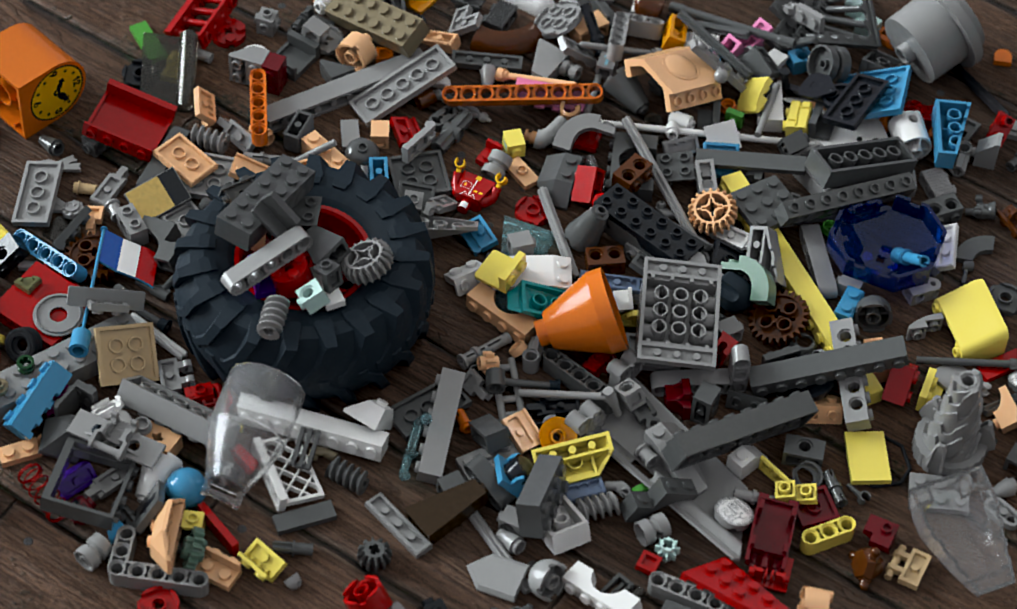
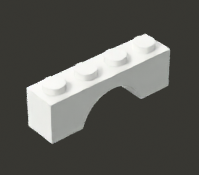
[562,561,643,609]

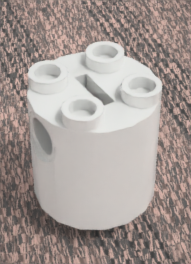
[888,110,932,160]

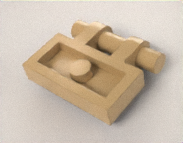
[884,544,932,591]

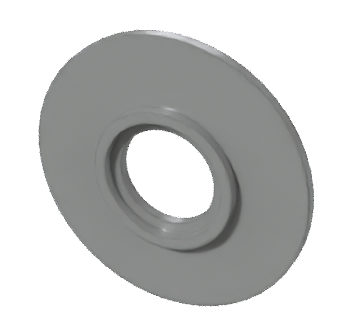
[33,293,84,337]

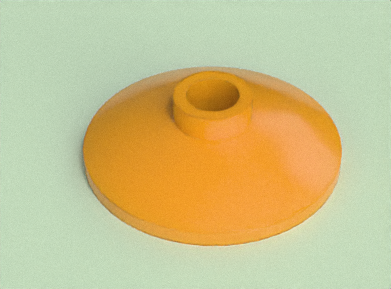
[539,416,578,447]

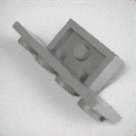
[66,286,146,316]

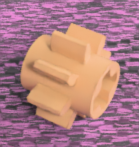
[476,351,500,375]

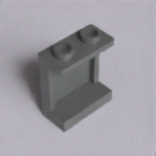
[276,29,320,82]

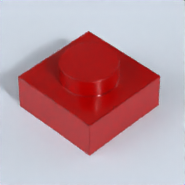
[635,550,663,575]

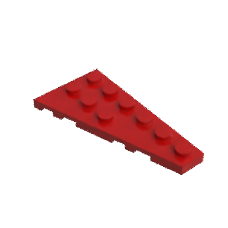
[680,556,789,609]

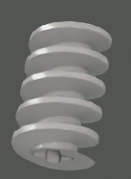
[189,123,230,155]
[256,295,290,340]
[575,491,620,522]

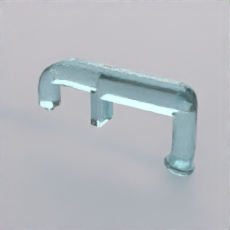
[399,413,432,481]

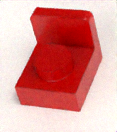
[475,138,503,167]

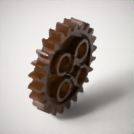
[64,231,117,284]
[748,289,811,347]

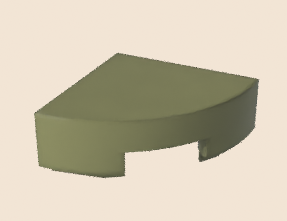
[14,276,42,295]

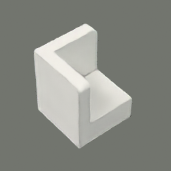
[613,287,634,313]

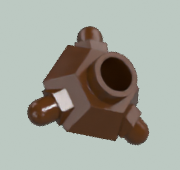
[849,547,884,591]

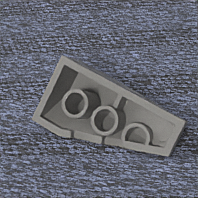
[419,213,479,239]
[644,422,708,496]

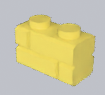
[782,100,813,136]

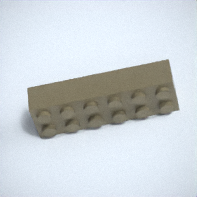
[324,0,430,58]

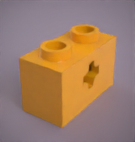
[661,13,687,50]

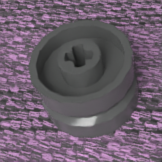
[807,44,852,84]

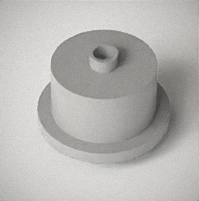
[885,0,985,83]

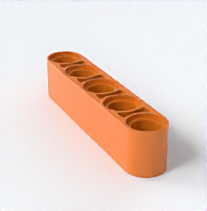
[249,68,268,147]

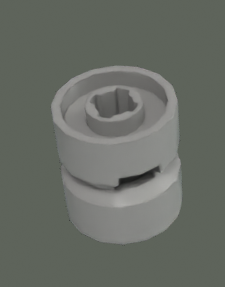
[480,149,513,183]
[633,512,672,547]
[74,532,113,572]

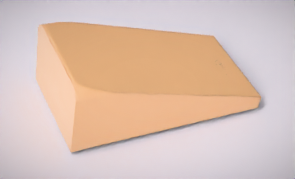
[422,30,461,54]

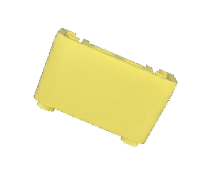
[932,279,1009,359]

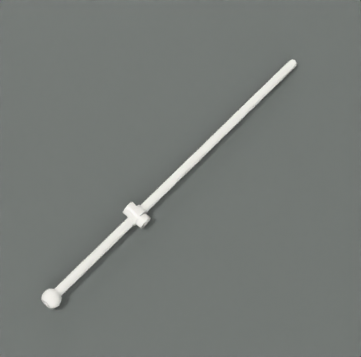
[601,120,817,148]

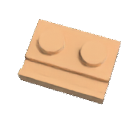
[228,152,269,180]
[501,408,540,455]

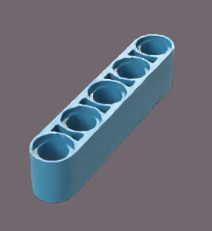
[14,229,88,283]

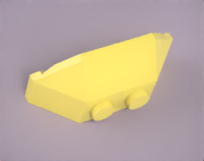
[531,431,614,484]

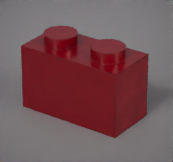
[261,52,288,96]

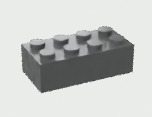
[515,454,569,539]

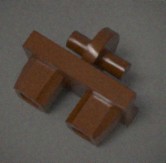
[996,204,1017,239]

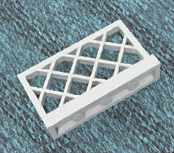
[250,435,325,513]

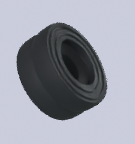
[5,327,43,362]

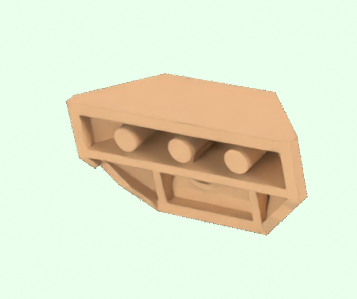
[147,498,186,575]

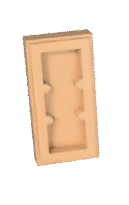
[506,156,538,191]

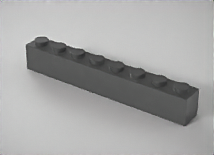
[749,335,910,397]

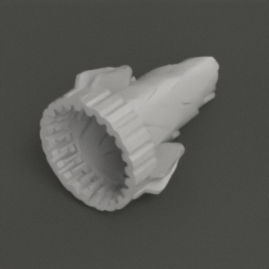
[911,368,996,478]

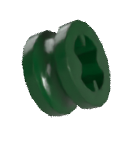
[16,355,35,375]

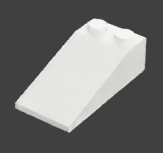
[492,255,572,292]
[517,494,591,555]

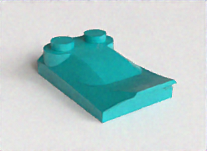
[507,280,566,319]

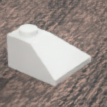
[343,398,393,431]

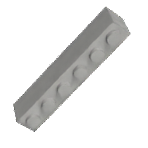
[414,367,466,485]

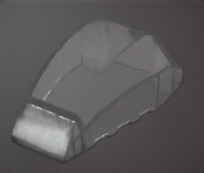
[908,464,1016,597]

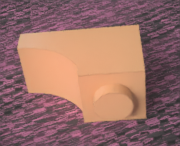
[992,385,1017,434]

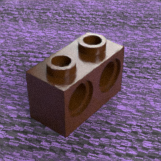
[611,153,653,193]
[584,245,626,275]

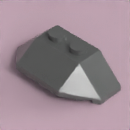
[537,152,586,211]

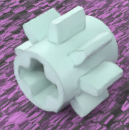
[654,536,680,563]

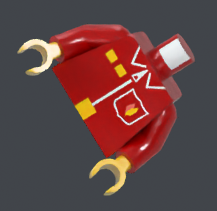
[451,157,508,214]

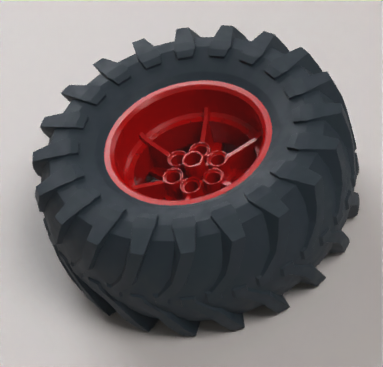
[172,154,435,412]

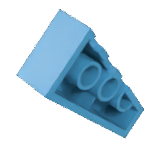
[931,99,972,169]
[2,360,73,440]

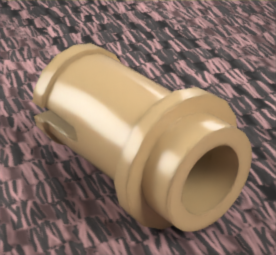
[73,180,98,195]

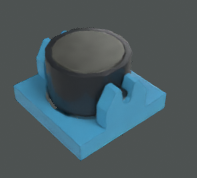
[494,453,534,498]

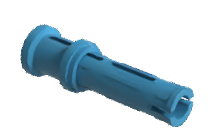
[890,247,930,268]

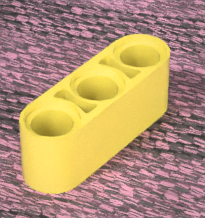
[799,516,856,555]

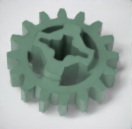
[180,526,207,570]

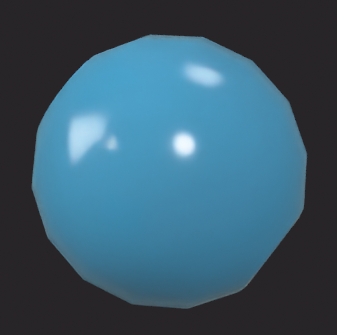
[165,467,208,509]

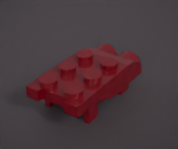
[744,492,799,574]

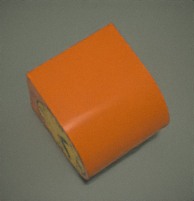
[0,23,86,139]

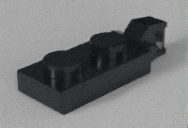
[526,398,580,419]

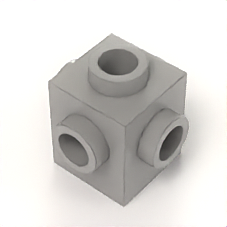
[254,7,281,37]

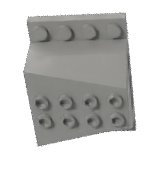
[635,256,722,371]

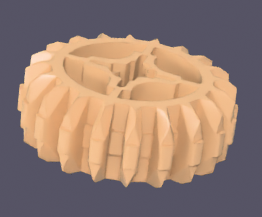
[687,187,738,236]

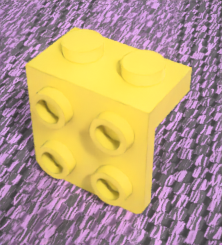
[475,250,527,294]

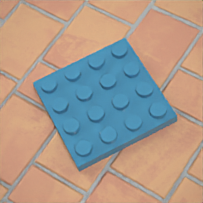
[843,65,912,120]

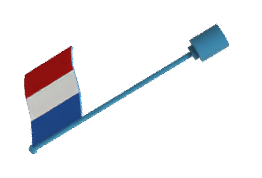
[68,226,157,358]

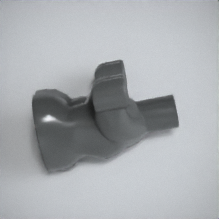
[965,195,996,220]

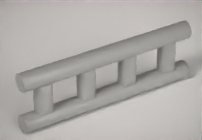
[494,357,525,422]

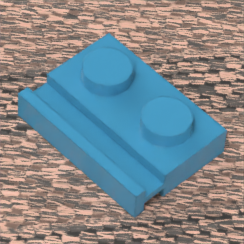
[460,214,499,257]

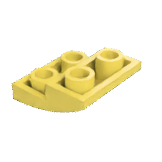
[737,77,773,114]

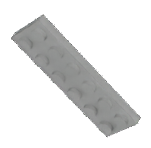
[348,44,457,127]

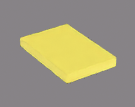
[844,431,892,485]

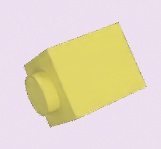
[502,128,526,158]

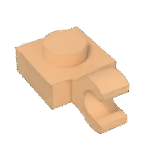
[85,205,105,236]

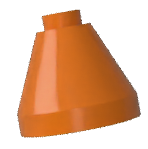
[534,267,629,354]

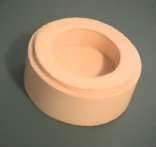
[509,340,528,358]

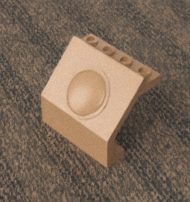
[624,46,722,112]

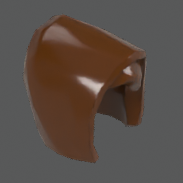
[634,0,665,18]

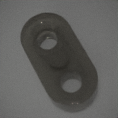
[644,113,664,144]

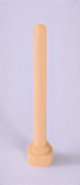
[495,67,576,84]

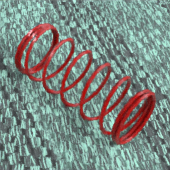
[17,463,66,523]

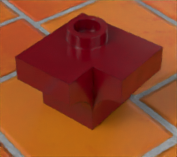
[663,378,693,420]
[863,514,900,554]

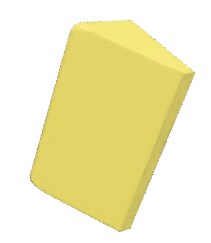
[758,455,791,483]

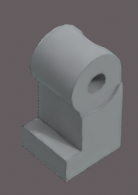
[902,277,941,306]

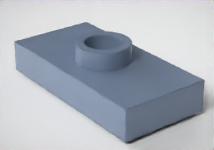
[565,476,607,504]

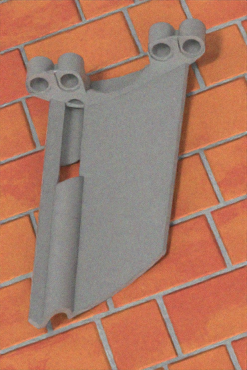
[564,348,748,561]

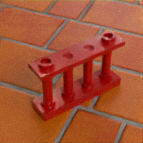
[164,0,238,49]

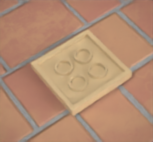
[93,322,160,387]

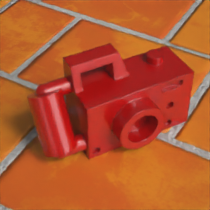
[582,353,617,377]
[184,382,224,407]

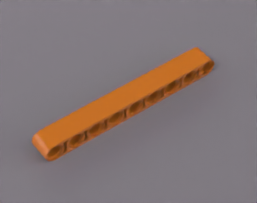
[442,83,604,106]

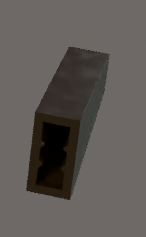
[404,479,489,544]

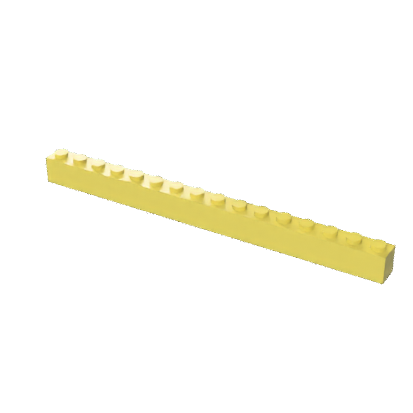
[718,170,884,408]

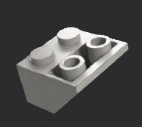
[228,46,270,86]

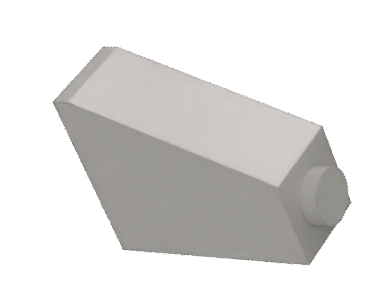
[531,38,570,79]

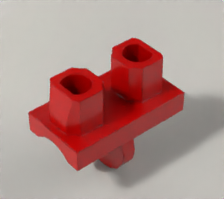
[985,111,1016,148]

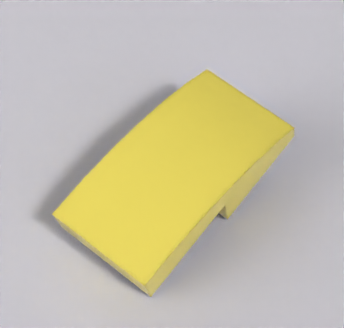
[775,480,818,505]

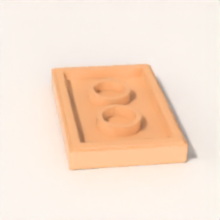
[152,132,218,188]

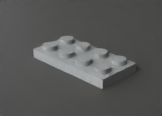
[11,161,64,227]

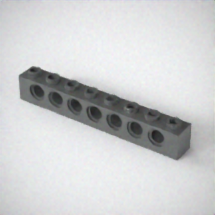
[774,172,917,227]

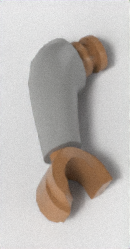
[524,101,581,149]

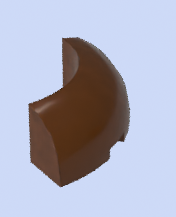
[470,22,544,55]

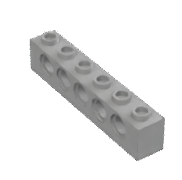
[829,317,874,432]

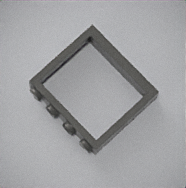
[40,436,140,531]

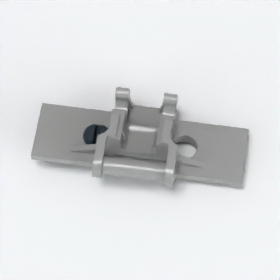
[66,409,166,469]

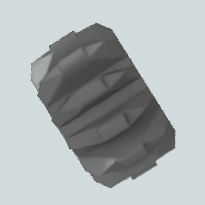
[357,537,392,573]

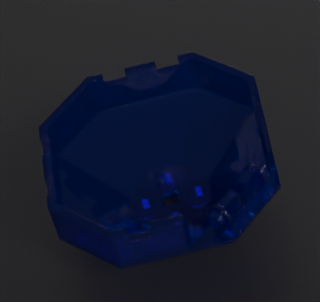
[826,194,947,293]

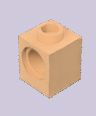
[371,120,389,149]

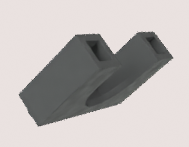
[605,132,658,203]

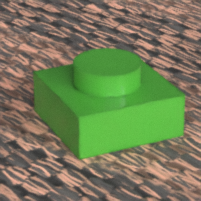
[724,107,745,130]

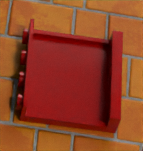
[82,78,178,162]
[0,261,90,350]

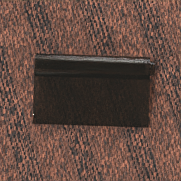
[140,29,198,113]

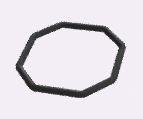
[846,435,912,489]

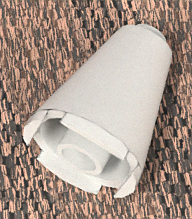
[135,452,183,503]

